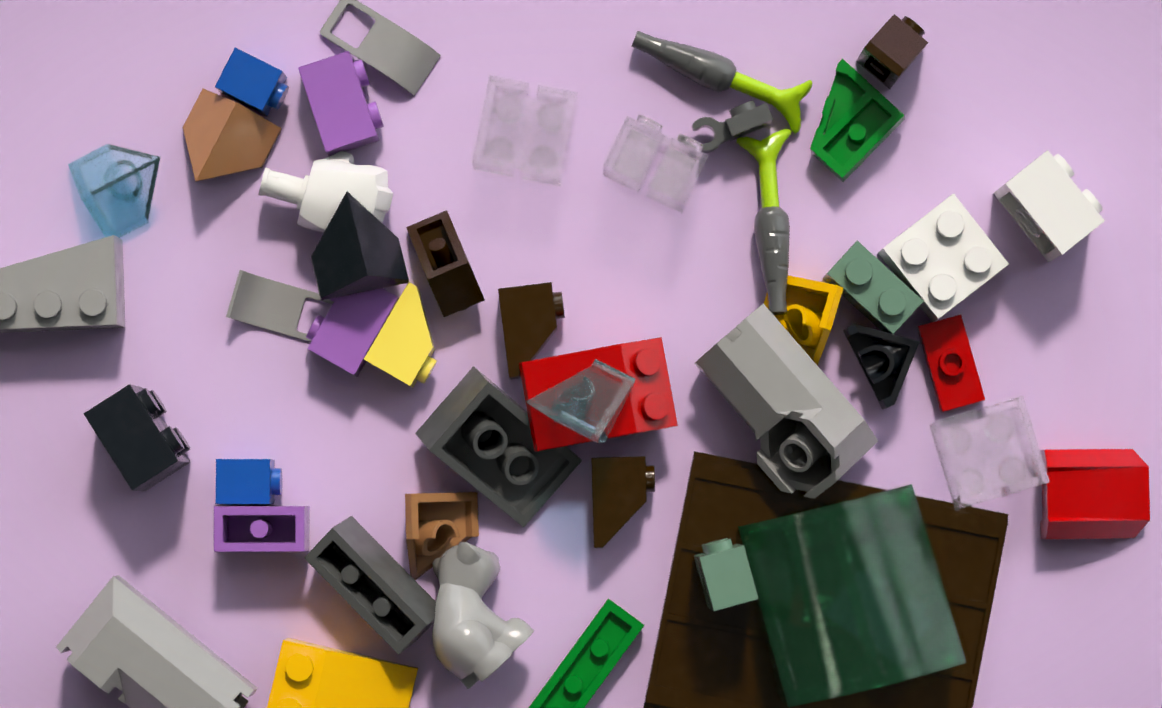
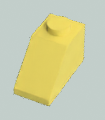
[364,282,437,388]

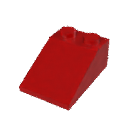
[519,337,678,452]

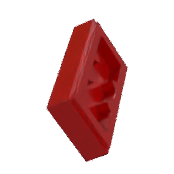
[917,314,985,412]

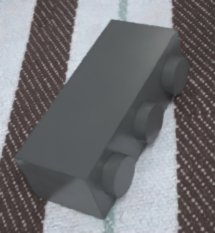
[304,516,436,655]

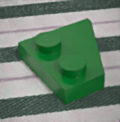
[810,59,905,182]

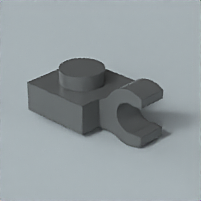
[692,101,773,153]

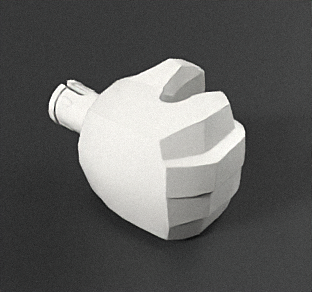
[258,151,393,233]

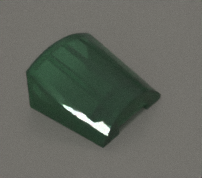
[738,484,967,707]

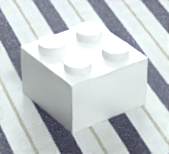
[993,150,1105,262]
[878,193,1009,322]

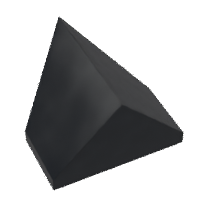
[311,191,409,301]
[843,324,920,410]

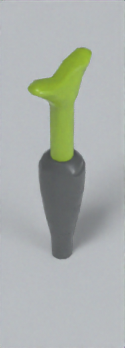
[631,31,812,134]
[736,129,792,315]

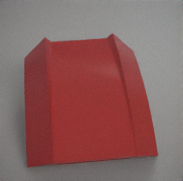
[1039,449,1150,540]

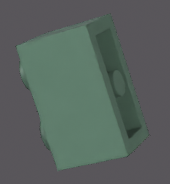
[823,241,924,334]
[694,538,758,611]

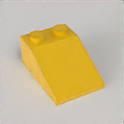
[267,638,418,708]

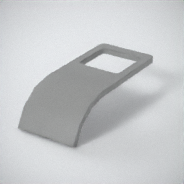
[320,0,441,96]
[226,270,334,342]

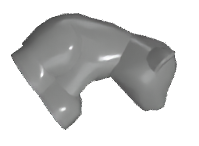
[432,542,534,689]

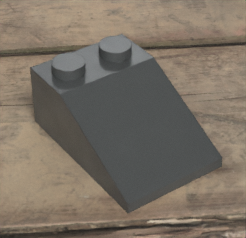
[415,366,582,527]

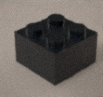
[83,384,191,491]

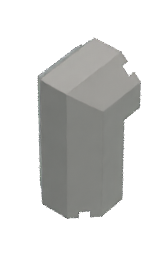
[694,303,878,499]
[56,575,258,708]

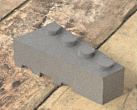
[0,235,125,333]

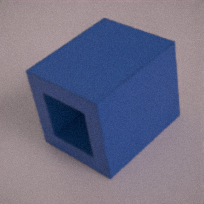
[215,47,289,116]
[216,459,282,504]

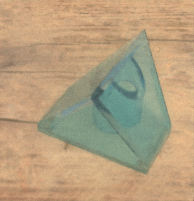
[68,144,160,238]
[526,359,636,443]

